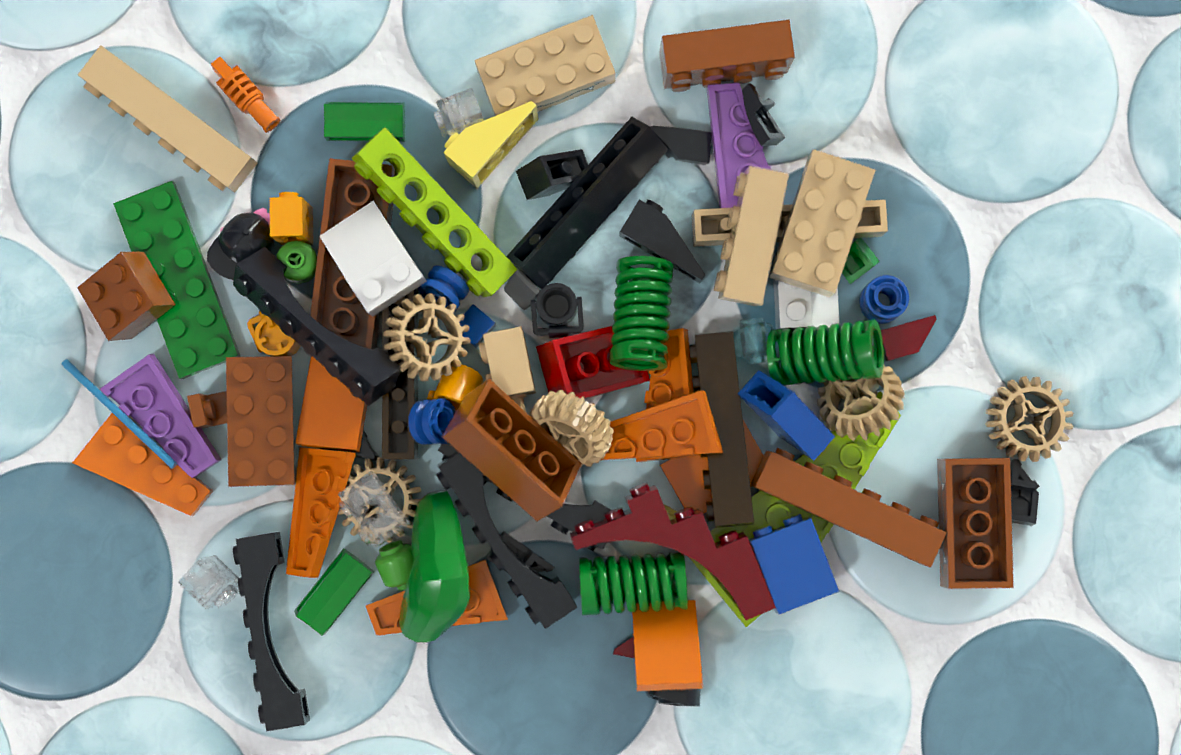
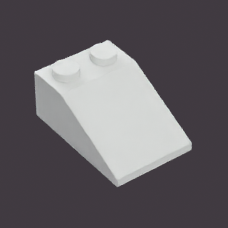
[320,201,427,316]

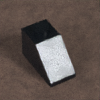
[516,149,588,200]

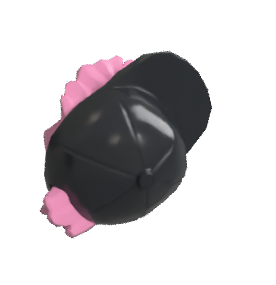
[207,208,275,280]

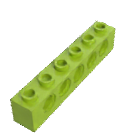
[351,128,518,298]

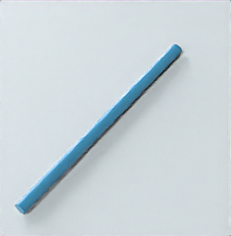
[61,359,177,469]

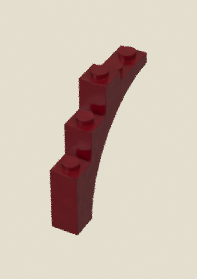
[570,483,776,620]

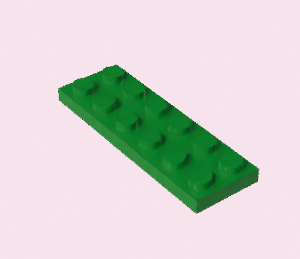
[113,181,241,379]

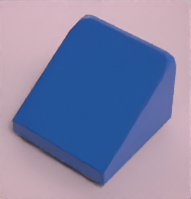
[459,304,497,348]

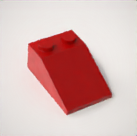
[536,326,650,399]

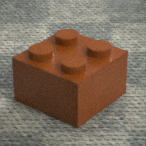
[77,252,175,341]

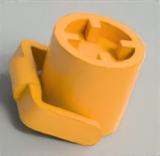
[247,311,301,356]
[427,364,483,411]

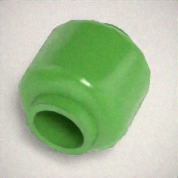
[277,240,318,284]
[375,540,414,590]

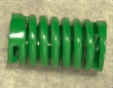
[610,256,674,371]
[766,320,884,386]
[579,552,688,616]

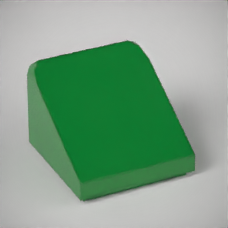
[842,238,879,284]

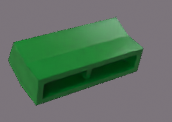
[324,102,405,141]
[294,548,375,636]

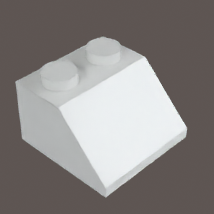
[773,279,839,331]

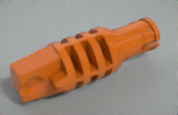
[211,57,281,133]

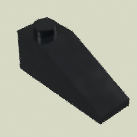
[619,199,705,284]

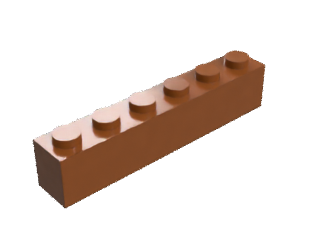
[750,448,947,568]

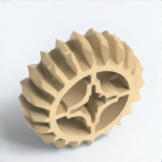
[383,294,471,381]
[817,363,905,441]
[985,376,1074,462]
[530,390,614,467]
[338,458,421,544]

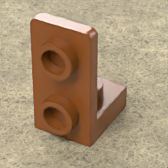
[187,391,227,429]

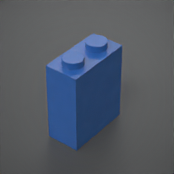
[738,370,835,461]
[749,514,840,615]

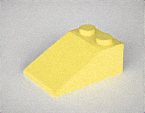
[443,101,538,189]

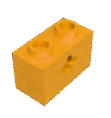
[270,192,313,245]

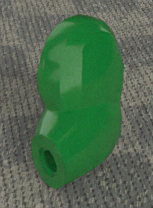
[399,490,470,643]

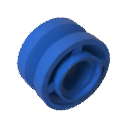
[418,265,469,313]
[859,275,909,324]
[409,398,456,445]

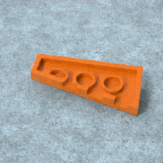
[636,328,699,463]
[600,390,723,461]
[72,413,213,516]
[286,447,356,578]
[366,559,508,636]

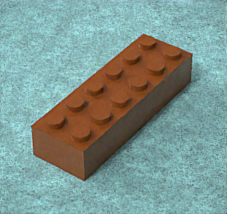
[310,158,395,350]

